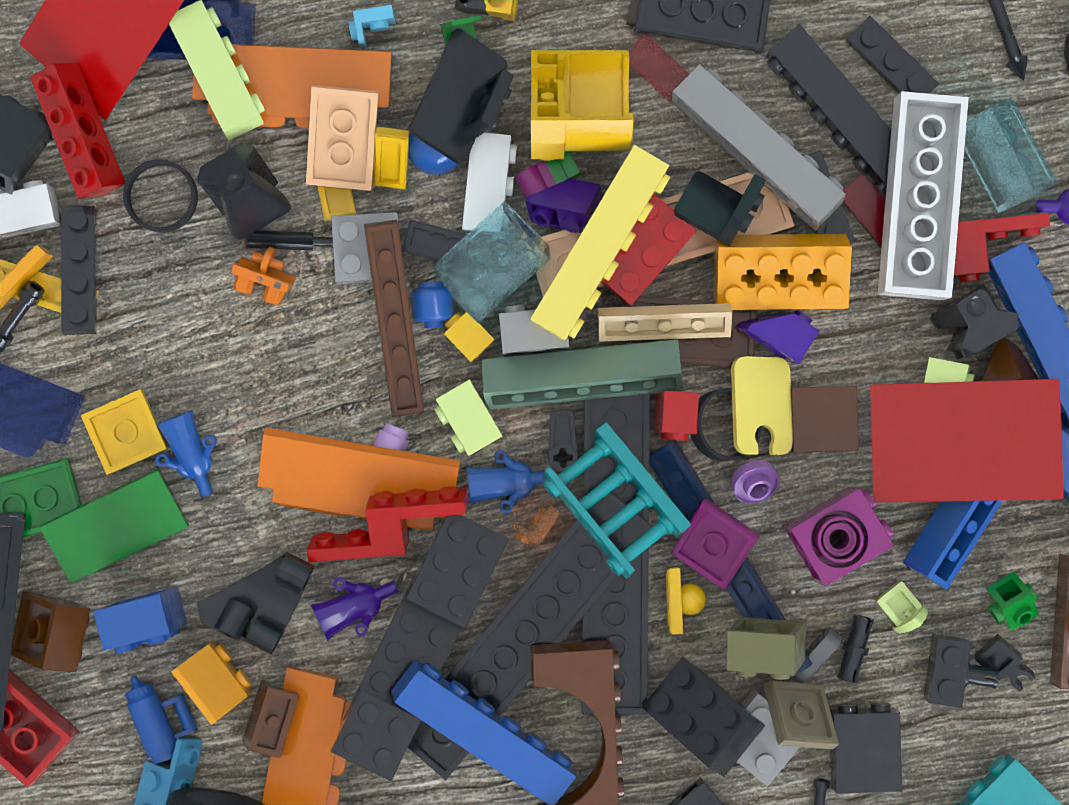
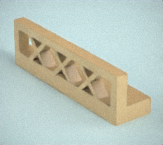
[597,303,732,341]

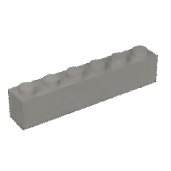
[672,64,846,231]

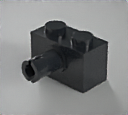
[923,634,999,708]

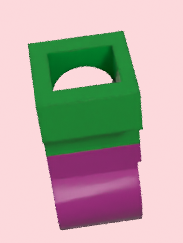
[514,151,580,200]

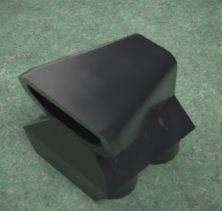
[197,143,291,240]
[930,286,1021,360]

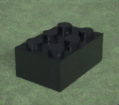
[641,656,766,777]

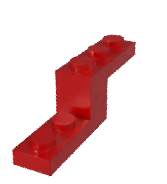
[954,213,1050,282]
[306,486,469,562]

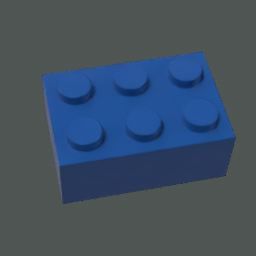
[93,586,188,654]

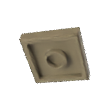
[763,680,839,749]

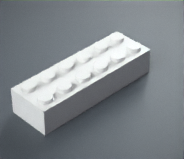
[878,91,969,300]

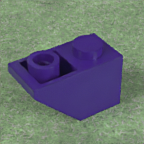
[525,178,603,233]

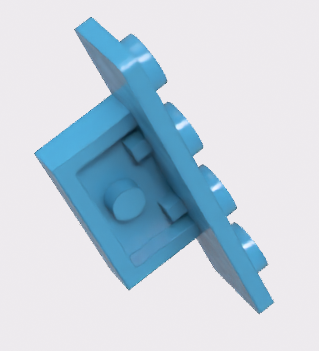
[134,738,203,805]

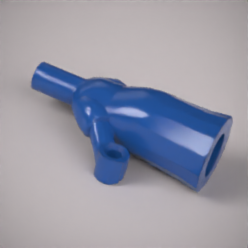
[155,410,217,497]
[467,450,545,513]

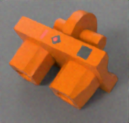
[231,247,296,305]

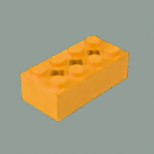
[713,234,852,310]

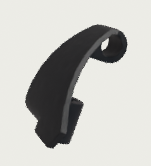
[197,552,315,655]

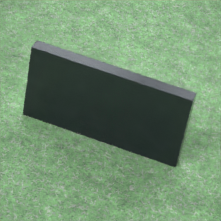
[634,0,771,53]

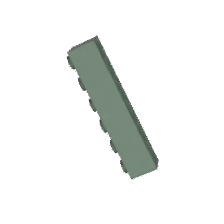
[482,339,683,410]

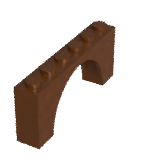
[530,640,624,805]

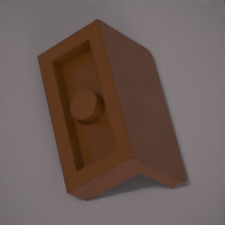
[242,680,299,758]

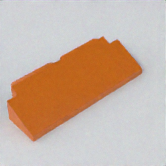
[192,44,392,129]
[257,427,460,530]
[262,666,351,805]

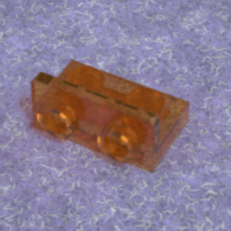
[512,504,563,547]

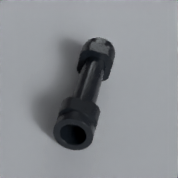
[0,280,45,352]

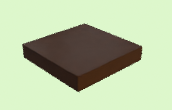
[791,386,859,453]

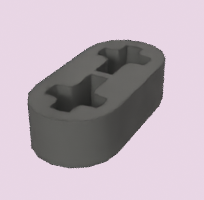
[793,627,843,683]

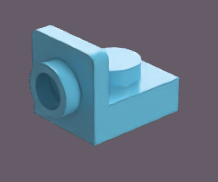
[349,5,396,48]

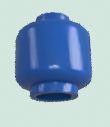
[411,281,454,328]

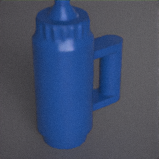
[125,675,197,764]

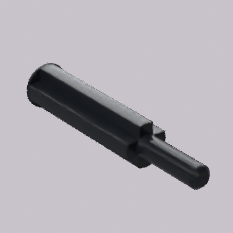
[245,230,333,251]

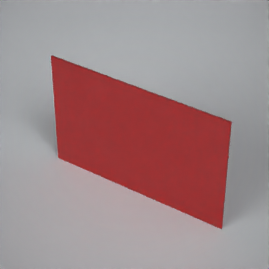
[19,0,184,121]
[870,379,1064,503]

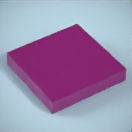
[670,499,761,590]

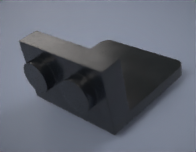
[674,171,766,246]

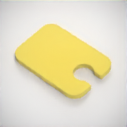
[731,356,793,455]

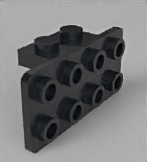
[409,29,514,164]

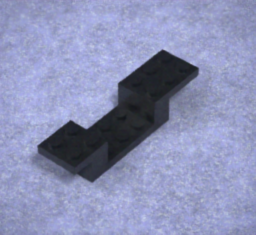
[330,515,509,781]

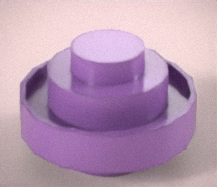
[730,460,780,504]

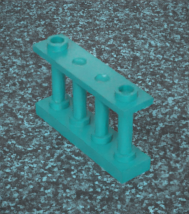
[542,422,691,579]

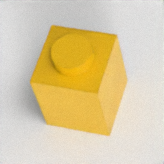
[444,311,495,363]

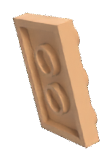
[306,85,379,191]

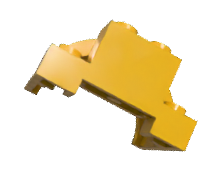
[531,50,634,161]

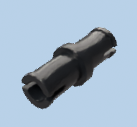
[837,614,874,683]

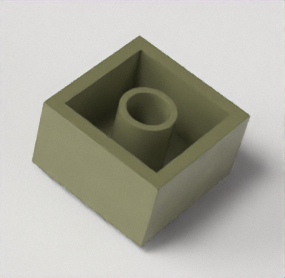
[727,617,806,680]

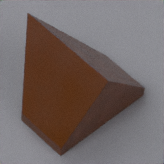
[982,337,1039,381]

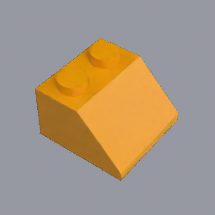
[171,641,253,725]

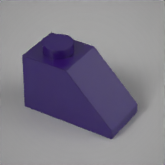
[736,310,819,364]

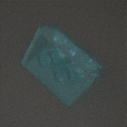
[964,97,1058,213]
[433,201,551,323]

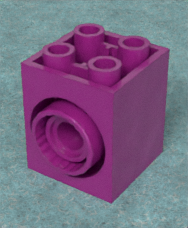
[783,487,894,587]

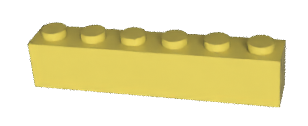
[530,145,671,342]

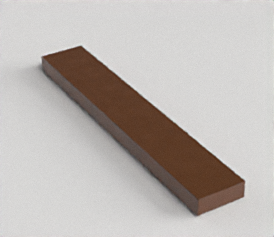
[364,219,424,417]

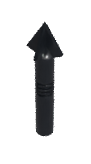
[988,0,1028,81]

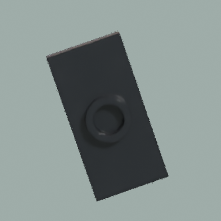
[402,219,473,268]

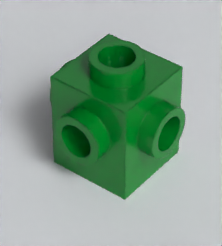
[986,571,1039,631]

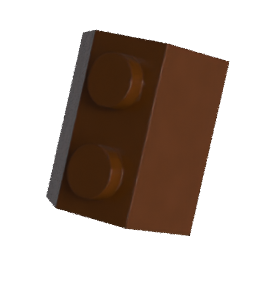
[11,591,90,672]

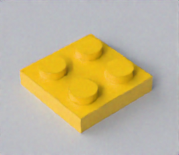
[81,389,169,475]

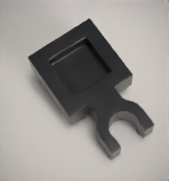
[974,634,1035,691]

